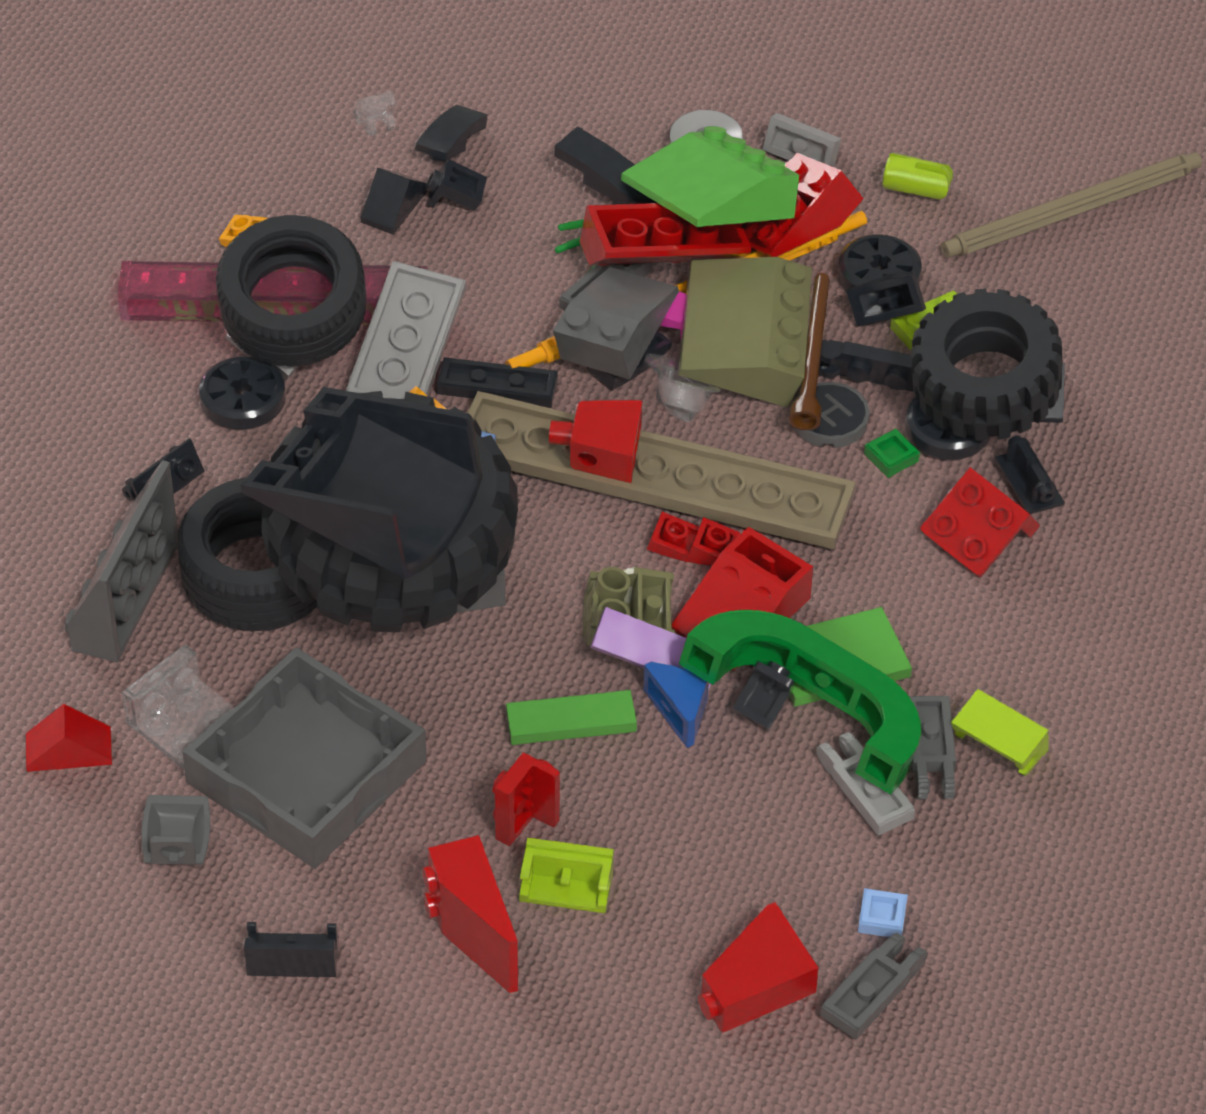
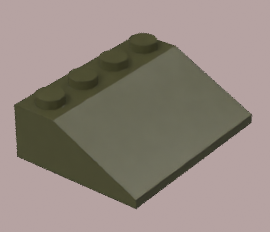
[678,257,812,408]

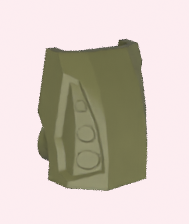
[583,567,675,645]

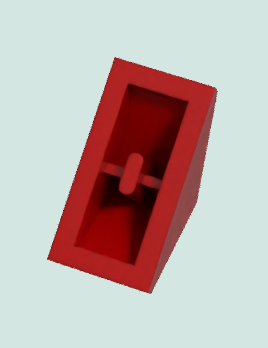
[26,704,112,772]

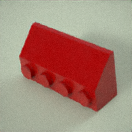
[580,203,752,266]

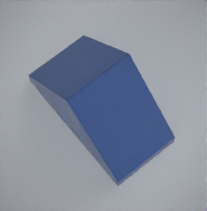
[643,661,709,748]

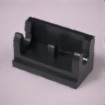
[244,922,339,977]

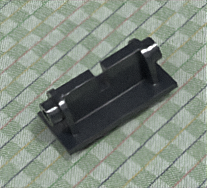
[995,435,1065,514]
[122,438,205,501]

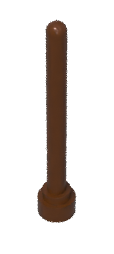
[789,273,830,431]

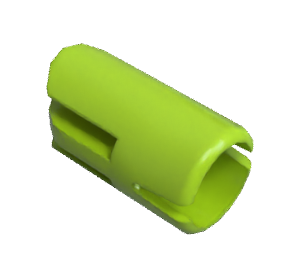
[882,153,953,200]

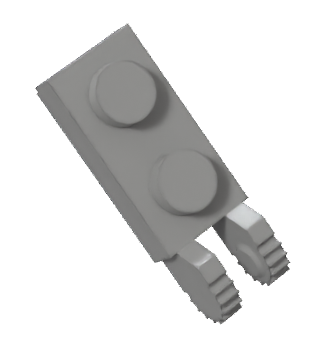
[816,732,915,836]

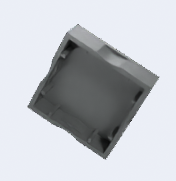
[182,647,427,869]

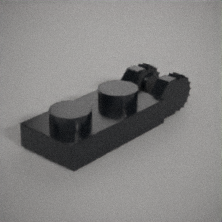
[818,339,914,392]

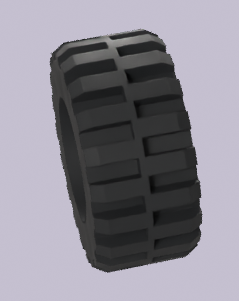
[911,288,1062,441]

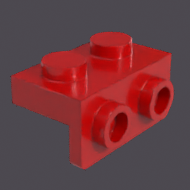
[492,752,560,847]

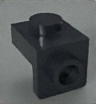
[732,661,794,732]

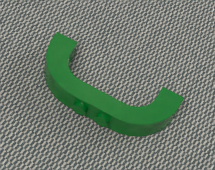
[679,610,921,795]

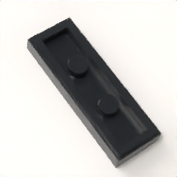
[437,357,558,408]

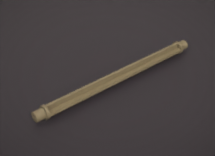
[941,152,1202,258]

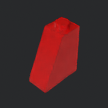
[698,902,819,1033]

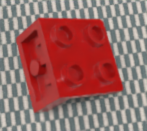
[920,467,1040,577]

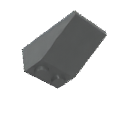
[553,267,679,379]

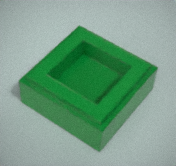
[864,429,920,478]

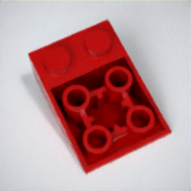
[741,153,864,257]
[672,526,813,671]

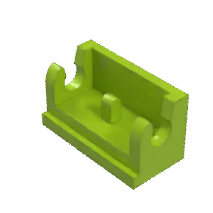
[951,689,1049,776]
[519,837,614,914]

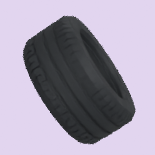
[216,215,367,367]
[177,477,317,632]

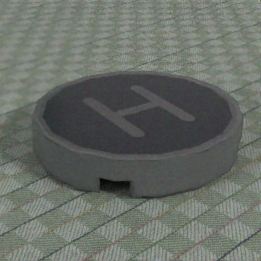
[793,382,870,448]

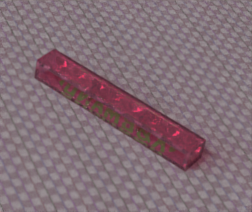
[117,261,427,325]

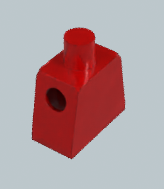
[549,400,643,483]

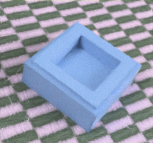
[858,888,908,937]

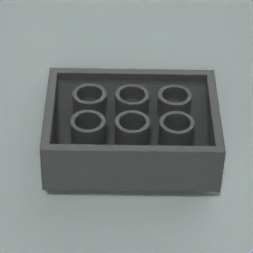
[65,460,178,663]

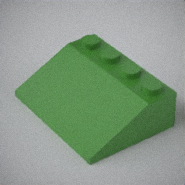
[621,126,799,227]

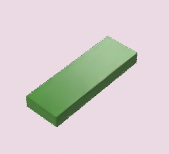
[506,690,637,745]

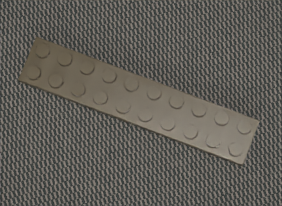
[468,391,856,549]

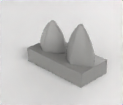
[762,113,841,167]

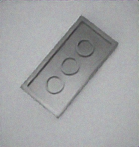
[346,261,467,399]

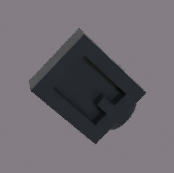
[425,159,487,211]

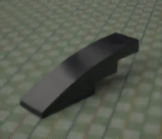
[554,126,657,205]

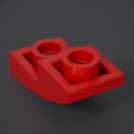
[647,511,741,566]

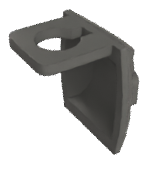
[142,795,210,865]

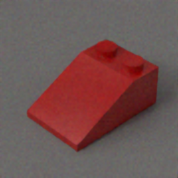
[422,835,518,993]

